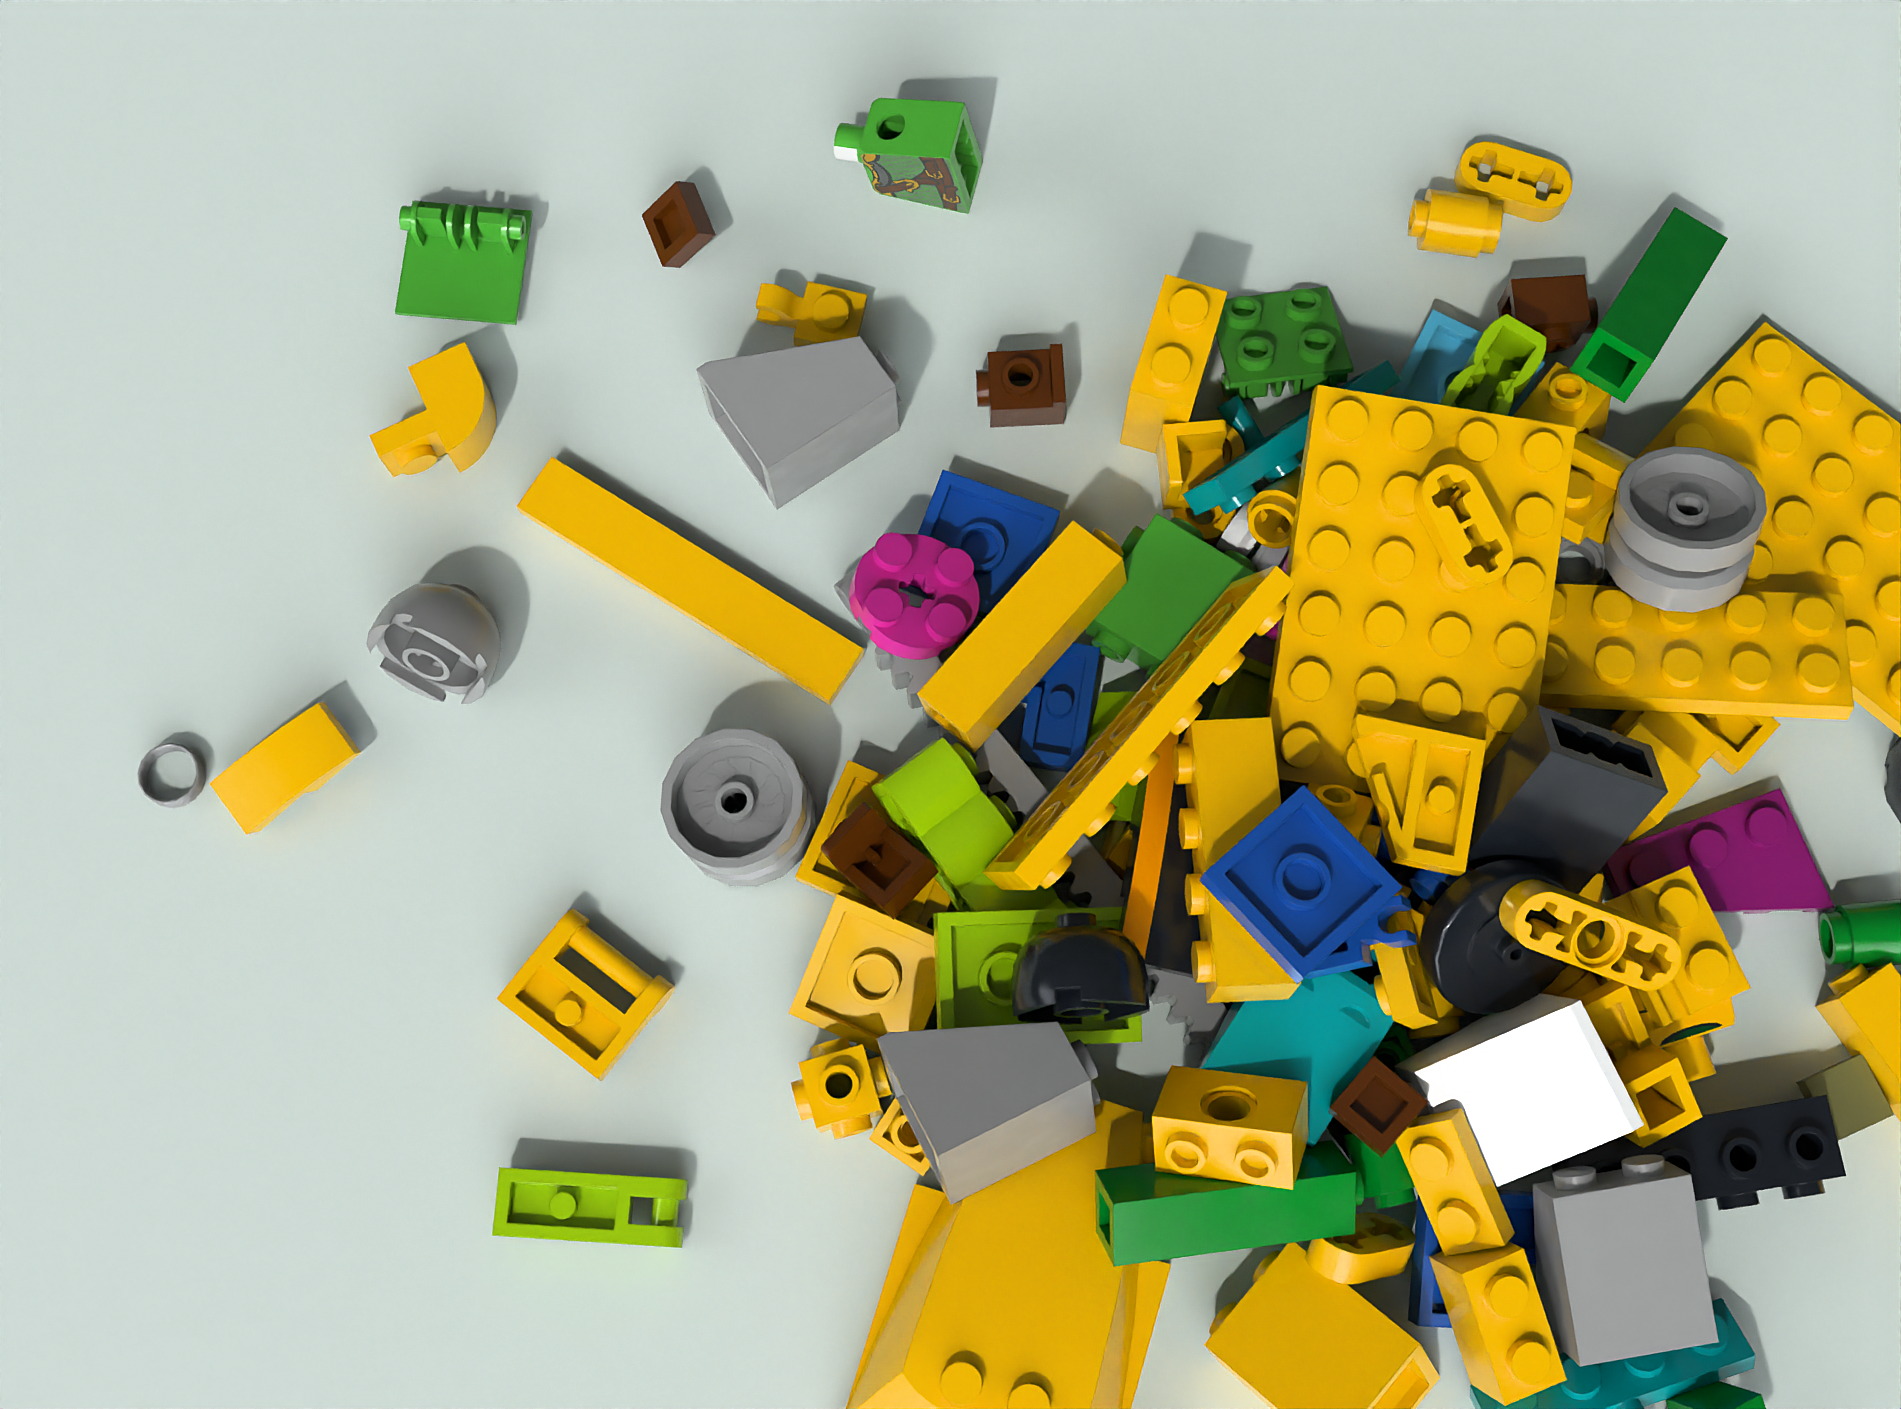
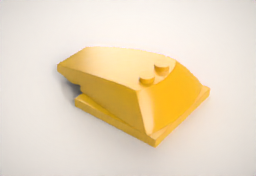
[846,1099,1171,1409]

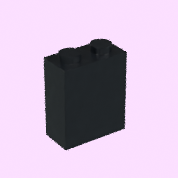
[1467,704,1668,895]

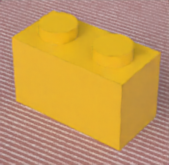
[1429,1242,1567,1406]

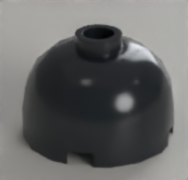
[1011,912,1150,1025]

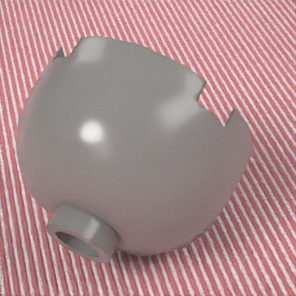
[366,583,501,704]

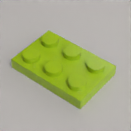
[933,907,1143,1044]

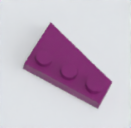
[1601,788,1835,914]

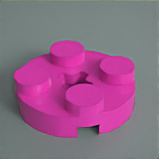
[849,532,980,660]

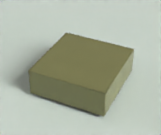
[1796,1054,1895,1141]

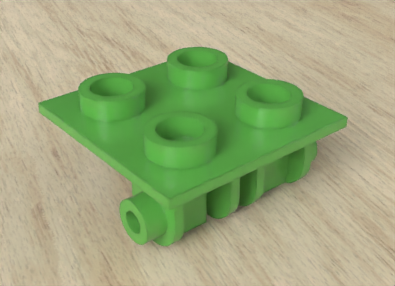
[395,200,533,325]
[1216,286,1354,401]

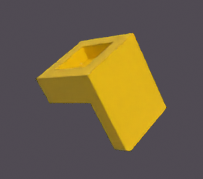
[1156,420,1227,510]

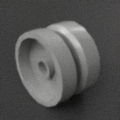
[1604,446,1767,613]
[660,729,817,887]

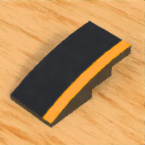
[1118,718,1204,978]

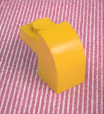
[369,342,497,477]
[1562,433,1637,545]
[1576,980,1703,1148]

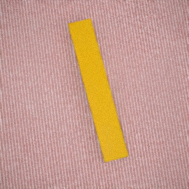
[516,457,864,706]

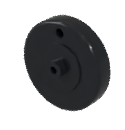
[1419,859,1569,1014]

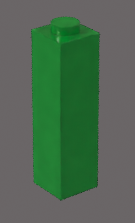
[1570,207,1728,403]
[1095,1140,1364,1266]

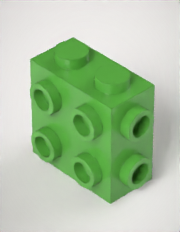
[1086,513,1258,680]

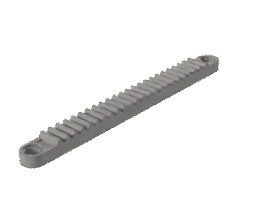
[833,568,1350,1163]

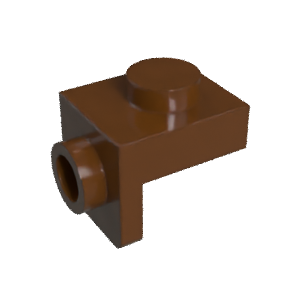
[821,802,939,920]

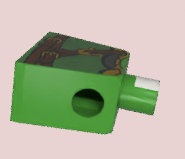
[834,98,983,214]

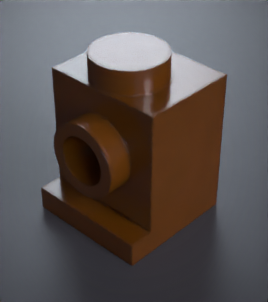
[1497,275,1598,353]
[976,344,1066,428]

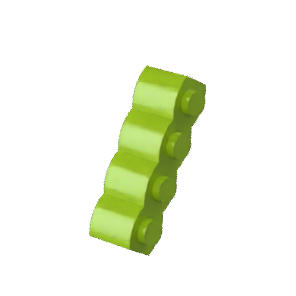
[1439,314,1547,416]
[871,737,1079,912]

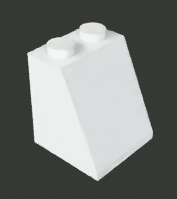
[1394,993,1644,1187]

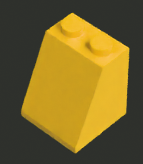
[1204,1242,1440,1409]

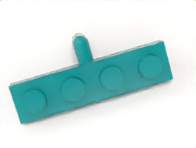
[1183,360,1401,516]
[1470,1298,1756,1409]

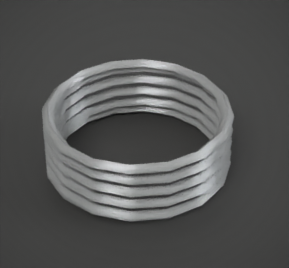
[137,743,206,808]

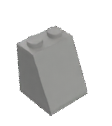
[696,336,902,509]
[877,1022,1101,1205]
[1533,1155,1719,1367]

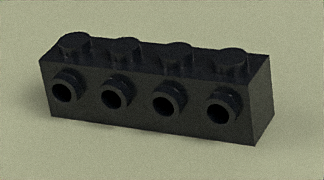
[1552,1095,1846,1210]

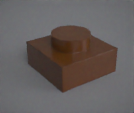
[642,181,716,268]
[1328,1056,1429,1158]

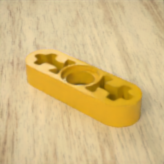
[1499,879,1682,991]

